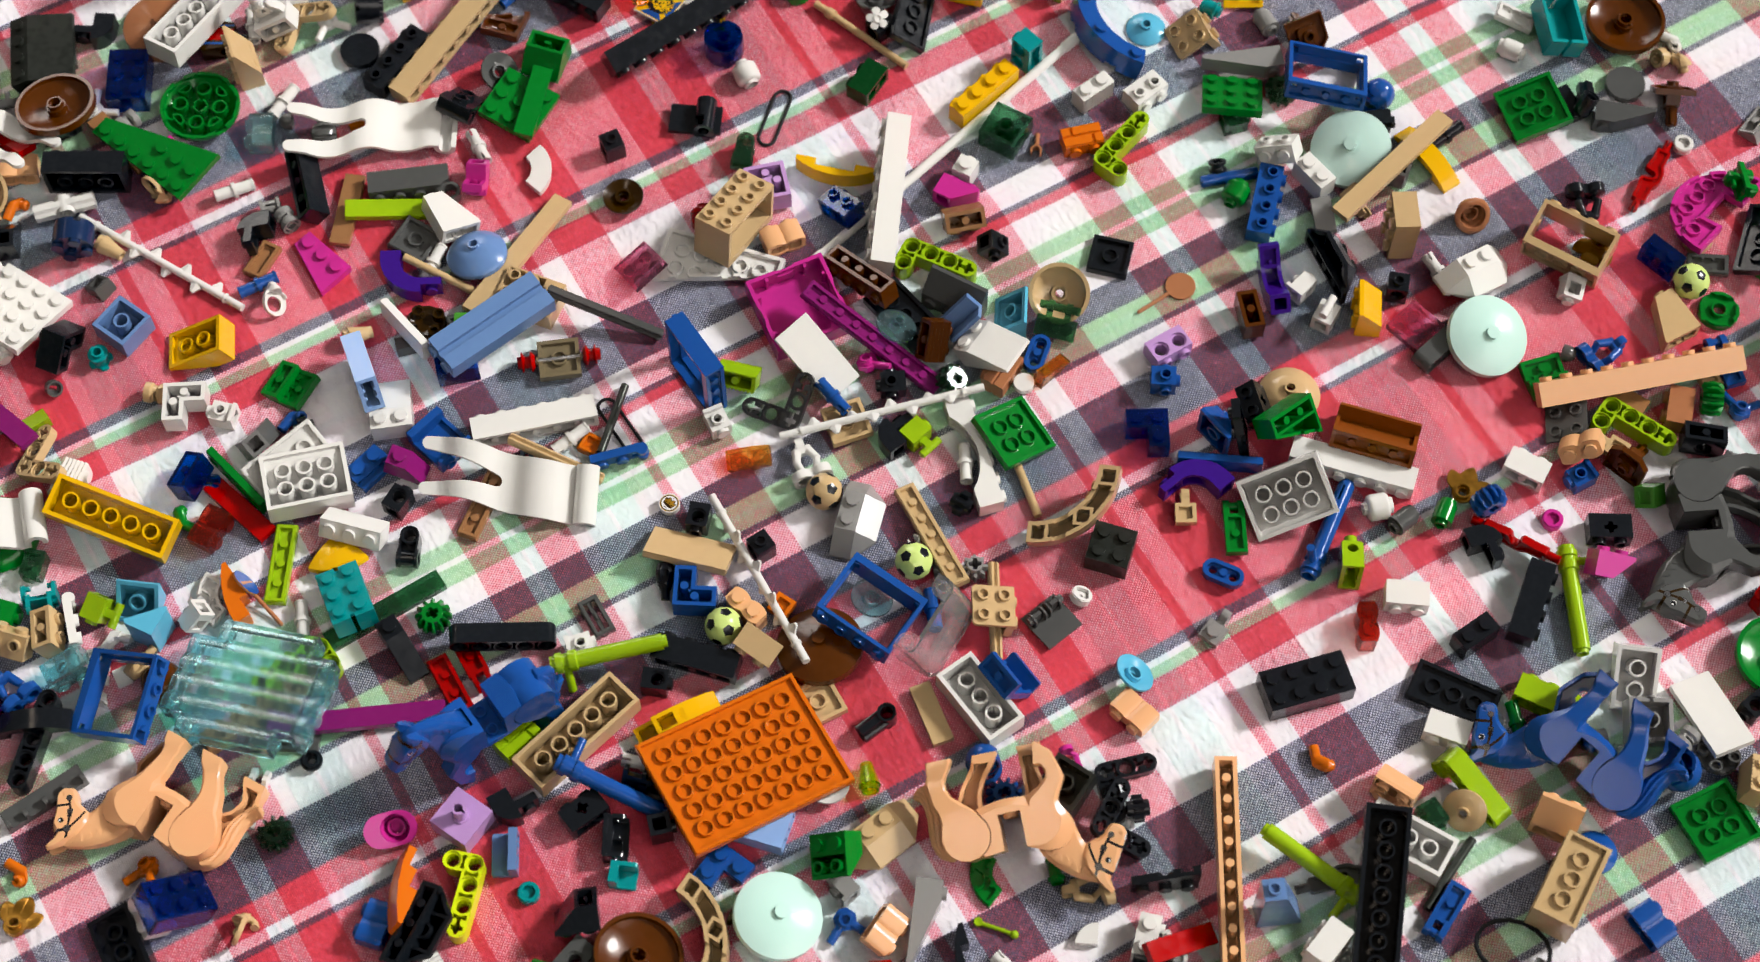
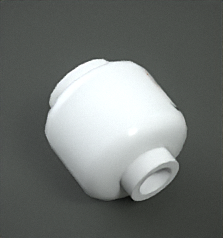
[732,58,761,90]
[1361,492,1394,522]

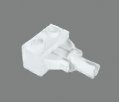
[248,0,299,42]

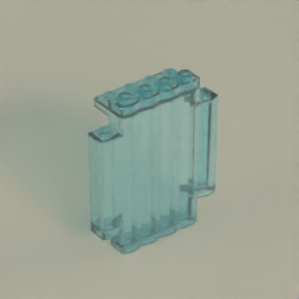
[159,619,340,760]

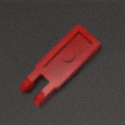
[454,651,491,694]

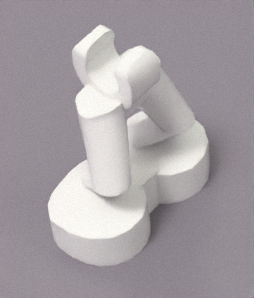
[791,437,833,489]

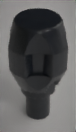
[656,562,674,601]

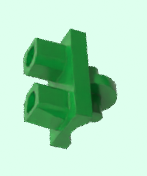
[1723,161,1759,202]

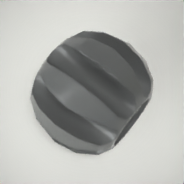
[311,122,337,141]

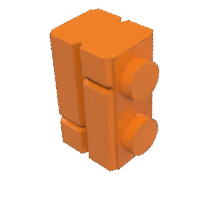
[1059,122,1105,158]

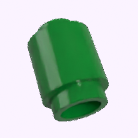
[1431,497,1457,530]

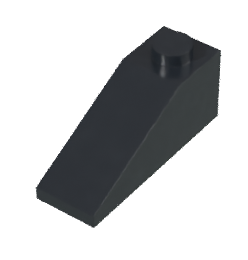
[375,614,430,684]

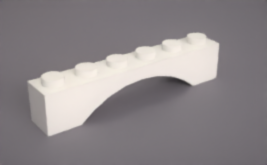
[943,395,1007,517]

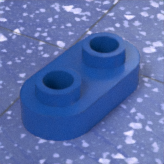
[1024,334,1051,373]
[1202,558,1244,589]

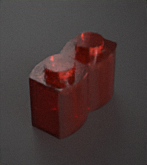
[187,503,234,554]
[1353,601,1380,652]

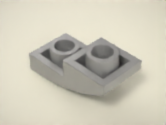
[1310,195,1337,233]

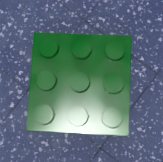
[478,67,560,143]
[1493,71,1574,145]
[1201,74,1262,118]
[971,395,1056,471]
[1668,778,1760,866]

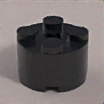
[354,0,384,24]

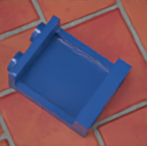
[406,406,472,473]
[977,652,1041,700]

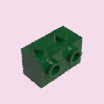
[846,57,888,107]

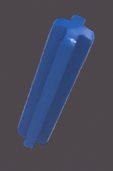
[1200,167,1259,187]

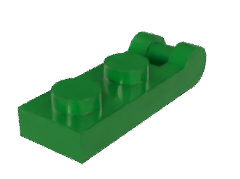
[1221,500,1248,556]

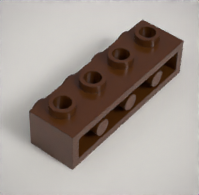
[824,244,899,309]

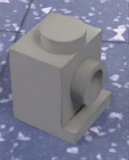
[826,876,861,908]

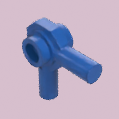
[1724,391,1760,421]
[826,907,866,946]

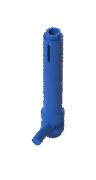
[1300,478,1355,581]
[552,737,667,815]

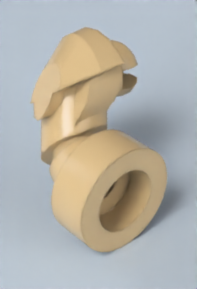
[1650,48,1692,74]

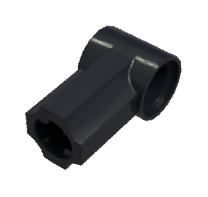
[1573,80,1600,117]
[855,703,897,743]

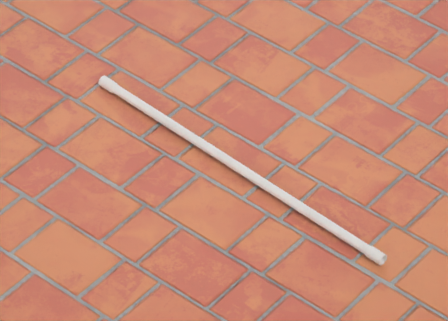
[811,33,1081,260]

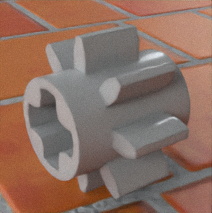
[962,554,988,583]

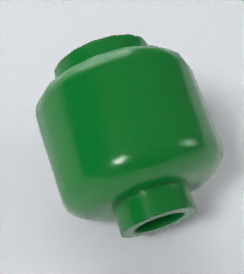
[1221,177,1251,209]

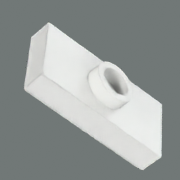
[1493,0,1534,34]

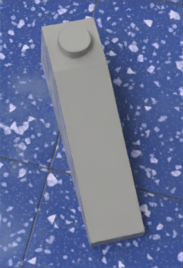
[1201,45,1285,78]
[906,876,948,962]

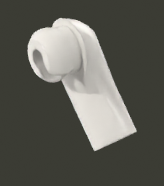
[1660,31,1682,53]

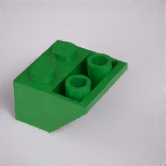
[521,29,572,84]
[809,830,863,881]

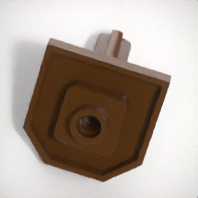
[1283,9,1329,48]
[1650,80,1697,127]
[1603,444,1649,487]

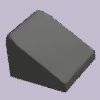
[85,274,117,301]
[394,337,417,357]

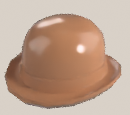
[1454,198,1490,234]

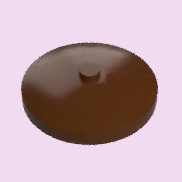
[1585,0,1666,55]
[15,73,96,137]
[777,607,864,686]
[592,912,684,962]

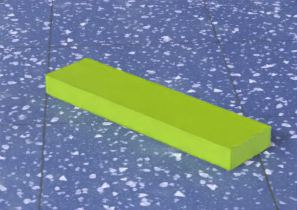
[345,199,427,220]
[264,524,299,606]

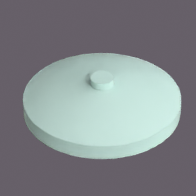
[1310,110,1392,189]
[1446,295,1527,378]
[732,872,823,962]

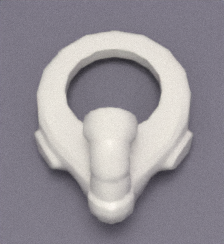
[262,281,287,317]

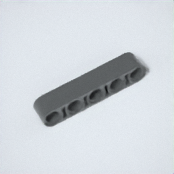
[1411,325,1451,374]

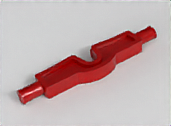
[1628,140,1673,213]
[1471,515,1562,565]

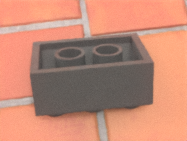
[921,264,988,319]

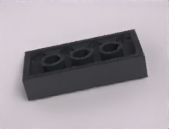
[87,901,157,962]

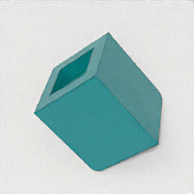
[607,860,639,891]

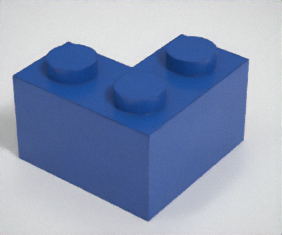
[672,565,718,616]

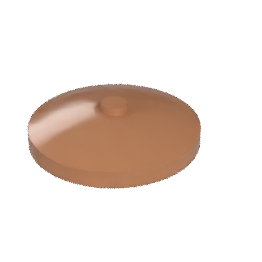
[123,0,179,62]

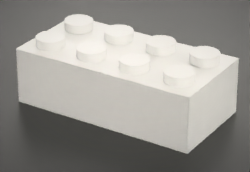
[936,651,1025,747]
[1355,797,1460,886]

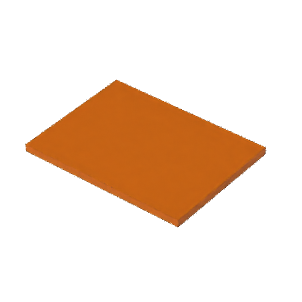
[634,673,855,859]

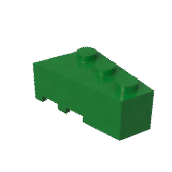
[1252,393,1323,439]

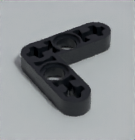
[742,372,816,430]
[1094,753,1157,825]
[1090,778,1151,860]

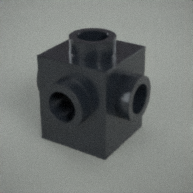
[977,229,1009,262]
[875,369,907,400]

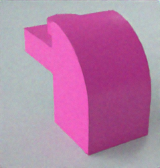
[462,159,490,196]

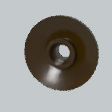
[603,178,644,214]

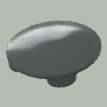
[1695,740,1742,775]

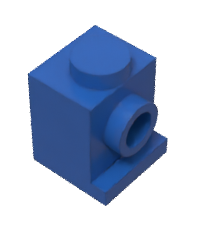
[1562,459,1600,495]

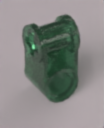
[730,132,755,171]

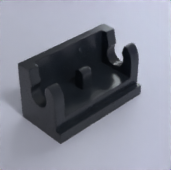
[601,813,630,863]

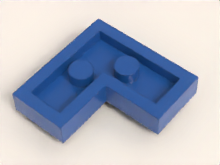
[692,845,756,890]

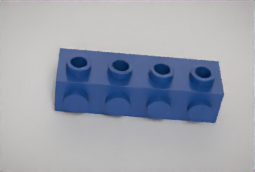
[1244,162,1287,244]

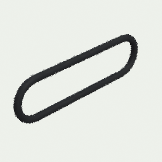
[757,90,793,147]
[597,398,643,447]

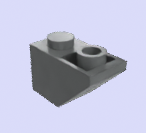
[235,418,281,461]

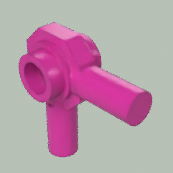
[856,351,892,373]

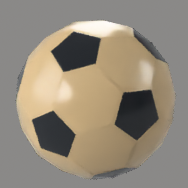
[805,472,843,510]

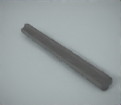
[547,285,664,341]

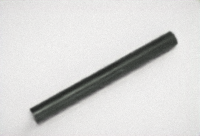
[597,383,629,453]
[1423,836,1476,912]

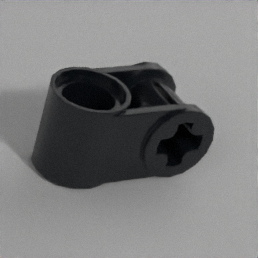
[395,526,422,569]

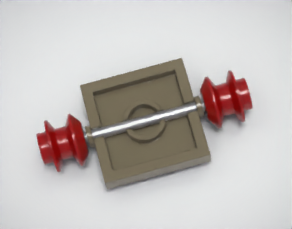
[517,337,601,382]

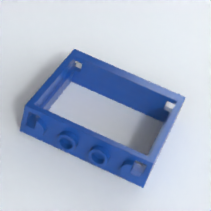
[1284,40,1368,112]
[664,311,728,409]
[812,552,928,664]
[69,648,170,746]

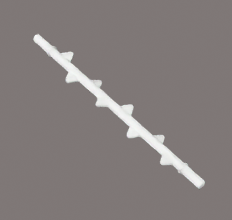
[78,213,245,312]
[779,383,985,440]
[708,493,810,664]

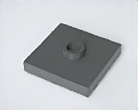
[387,215,440,262]

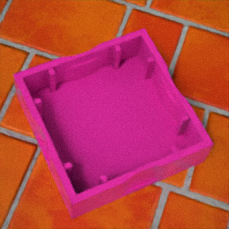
[745,252,848,361]

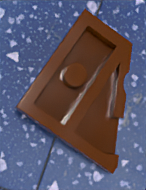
[480,11,531,43]

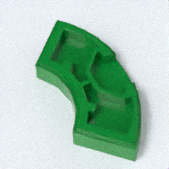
[970,857,1002,909]

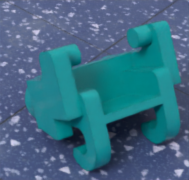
[20,581,61,616]

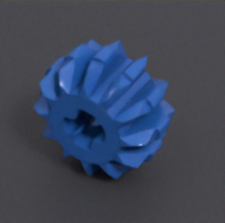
[1469,484,1508,518]
[986,777,1023,804]

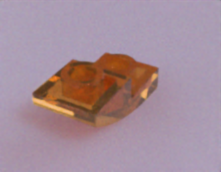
[725,445,773,473]

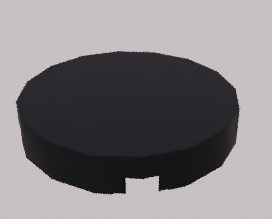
[340,33,380,69]

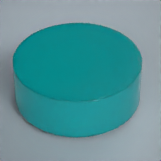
[517,881,541,906]

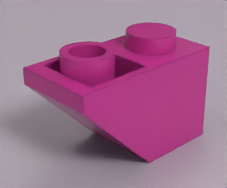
[932,172,980,208]
[1583,545,1636,579]

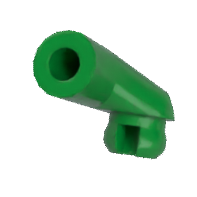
[172,505,198,534]

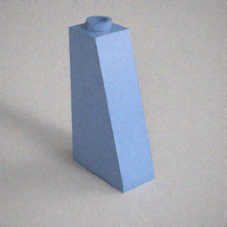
[1252,877,1302,928]

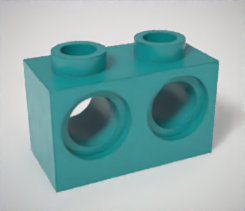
[1011,27,1043,74]

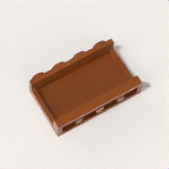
[1328,402,1422,469]

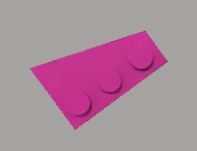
[295,231,352,297]

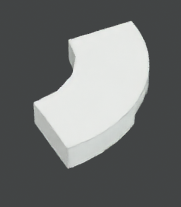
[526,145,552,196]
[197,571,228,629]

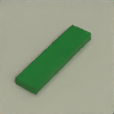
[513,64,553,140]
[206,446,267,514]

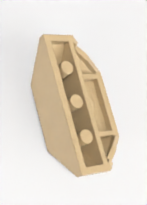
[853,798,919,870]

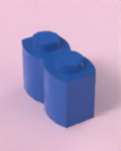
[352,897,389,952]
[1624,898,1678,953]

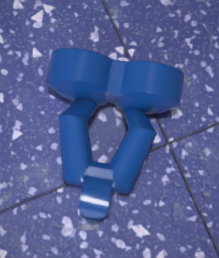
[1575,335,1627,372]
[0,671,42,713]

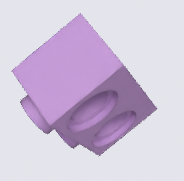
[1143,324,1193,366]

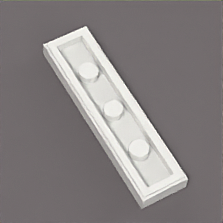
[380,298,430,360]

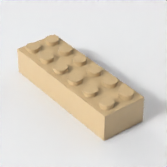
[511,671,641,797]

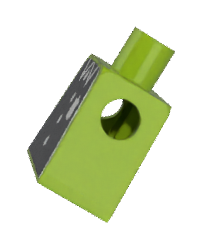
[1337,535,1364,590]

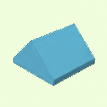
[994,286,1028,338]
[116,579,166,621]
[123,606,176,652]

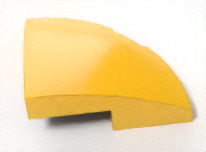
[308,539,369,574]

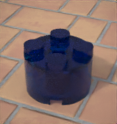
[704,20,744,68]

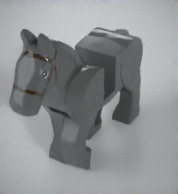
[1638,450,1760,628]

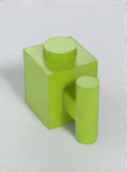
[899,415,942,458]
[79,591,125,630]

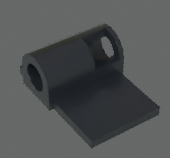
[436,87,485,126]
[668,95,723,137]

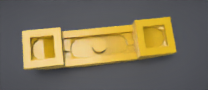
[1393,126,1460,194]
[796,154,875,187]

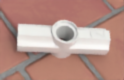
[32,190,98,224]

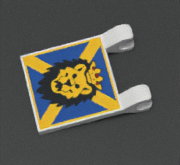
[633,0,694,23]

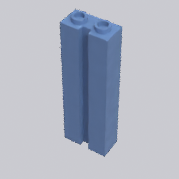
[428,271,556,378]

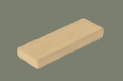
[909,681,954,748]

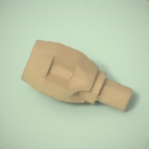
[123,645,157,681]

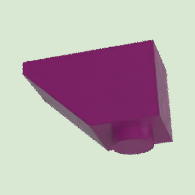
[383,444,431,485]

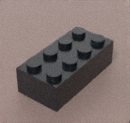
[40,150,133,193]
[1255,650,1356,721]

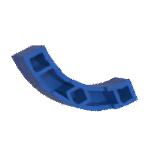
[1070,0,1146,80]

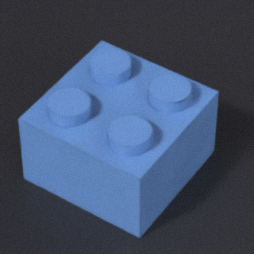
[92,295,156,357]

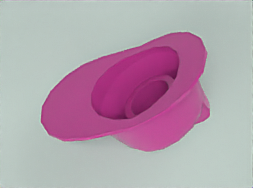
[363,810,417,849]

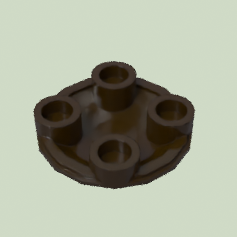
[407,305,447,341]

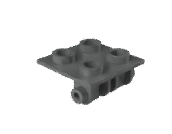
[1545,400,1588,444]
[1021,594,1082,650]

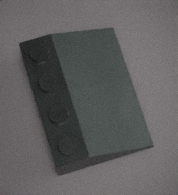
[10,13,76,94]

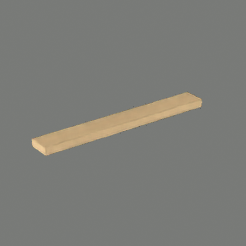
[1331,109,1453,223]
[462,194,572,312]

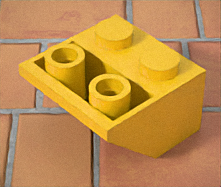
[1350,279,1382,337]

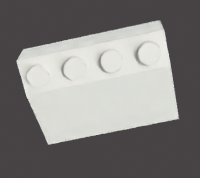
[258,441,356,524]
[1235,450,1339,542]

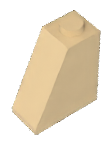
[1650,288,1701,353]

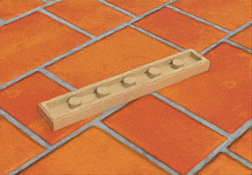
[894,482,970,591]

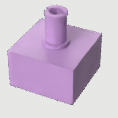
[430,786,496,853]

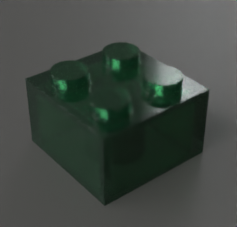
[978,102,1033,160]

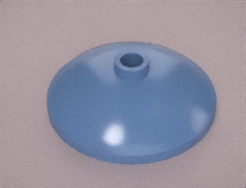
[446,230,508,280]

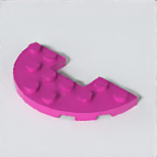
[1669,171,1760,255]

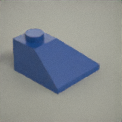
[1197,405,1232,454]

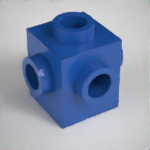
[1150,364,1180,396]

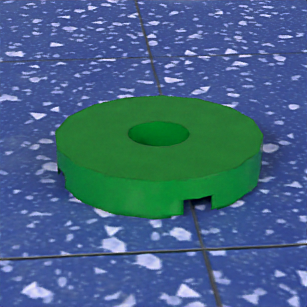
[1697,292,1740,331]

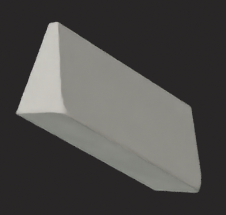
[1737,106,1760,145]

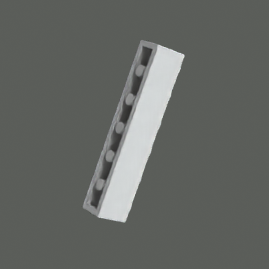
[469,394,600,446]
[1288,435,1419,499]

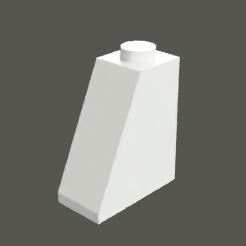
[421,191,481,244]

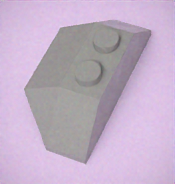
[829,480,886,561]

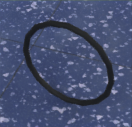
[1474,918,1552,962]

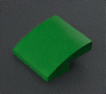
[1518,352,1568,401]
[260,360,321,411]

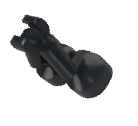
[1564,181,1605,220]

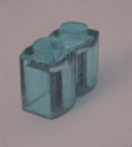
[244,113,276,155]

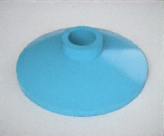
[1126,13,1165,46]
[1116,654,1153,692]

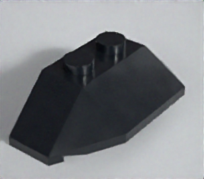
[1304,228,1357,304]
[378,880,453,962]

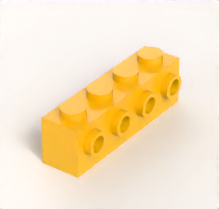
[949,58,1019,129]

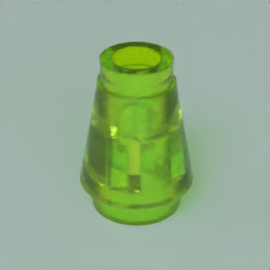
[859,761,881,796]

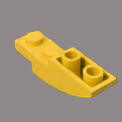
[633,691,721,743]

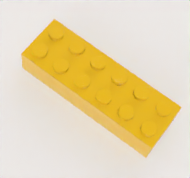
[41,473,183,564]

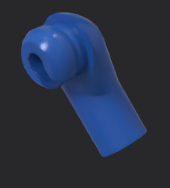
[277,411,307,434]

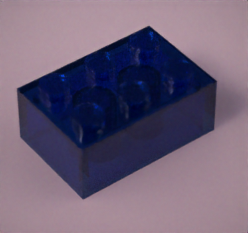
[105,49,154,112]
[131,870,219,936]

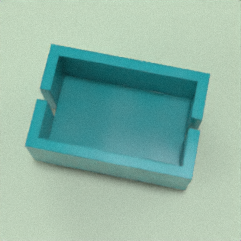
[1530,0,1589,57]
[315,560,380,639]

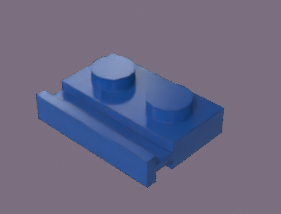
[348,444,388,493]

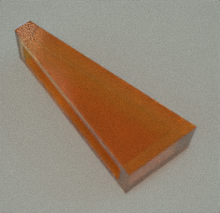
[1033,354,1070,389]

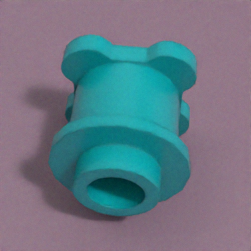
[1199,0,1223,20]
[87,345,113,371]

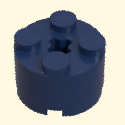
[51,216,95,262]

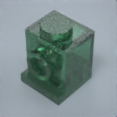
[1218,115,1251,136]
[18,548,51,584]
[1413,796,1450,831]

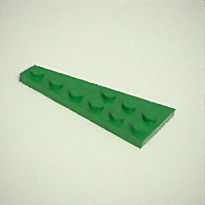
[93,117,221,202]

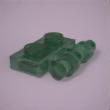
[1033,299,1081,343]

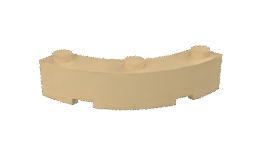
[1026,464,1123,547]
[676,872,730,962]

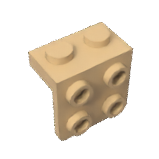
[1164,8,1221,60]
[971,584,1018,637]

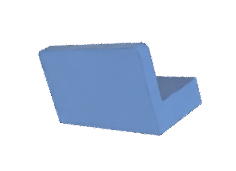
[940,293,982,343]
[491,827,520,878]

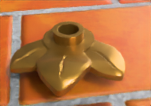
[1572,238,1612,267]
[1447,467,1489,503]
[0,897,44,937]

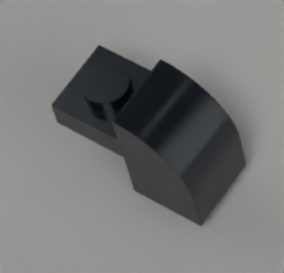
[75,13,119,50]
[237,210,276,256]
[878,412,913,462]
[1459,525,1505,570]
[486,787,540,827]

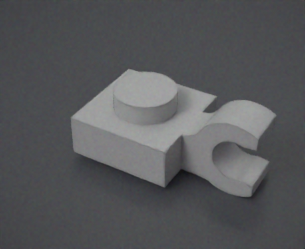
[1198,608,1232,649]

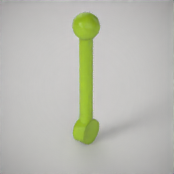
[974,917,1019,939]

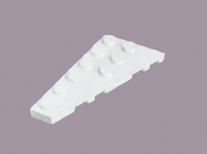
[649,227,786,282]

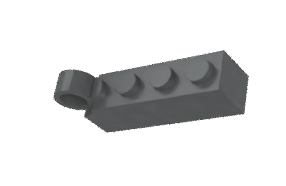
[367,163,461,202]

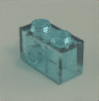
[39,643,90,693]

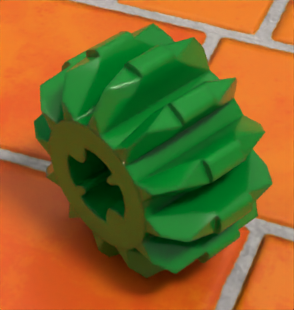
[1699,381,1725,417]
[415,598,452,636]

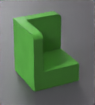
[1634,483,1666,508]

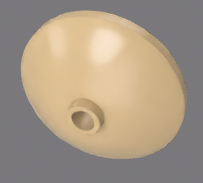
[1028,262,1090,324]
[1260,367,1320,411]

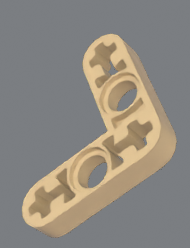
[274,0,337,56]
[16,424,67,484]

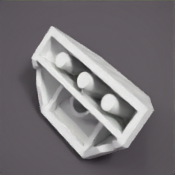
[1432,244,1507,299]

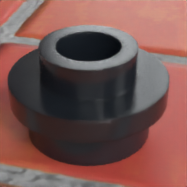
[300,750,323,772]

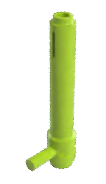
[1555,544,1591,657]
[549,633,668,693]
[1259,823,1357,918]

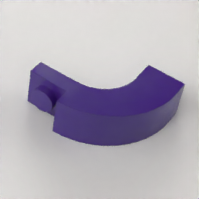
[1257,241,1291,315]
[380,250,444,302]
[1158,459,1235,502]

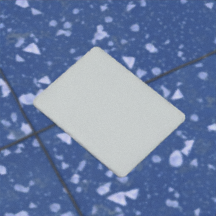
[112,665,134,689]

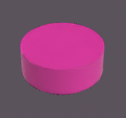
[1541,509,1564,531]

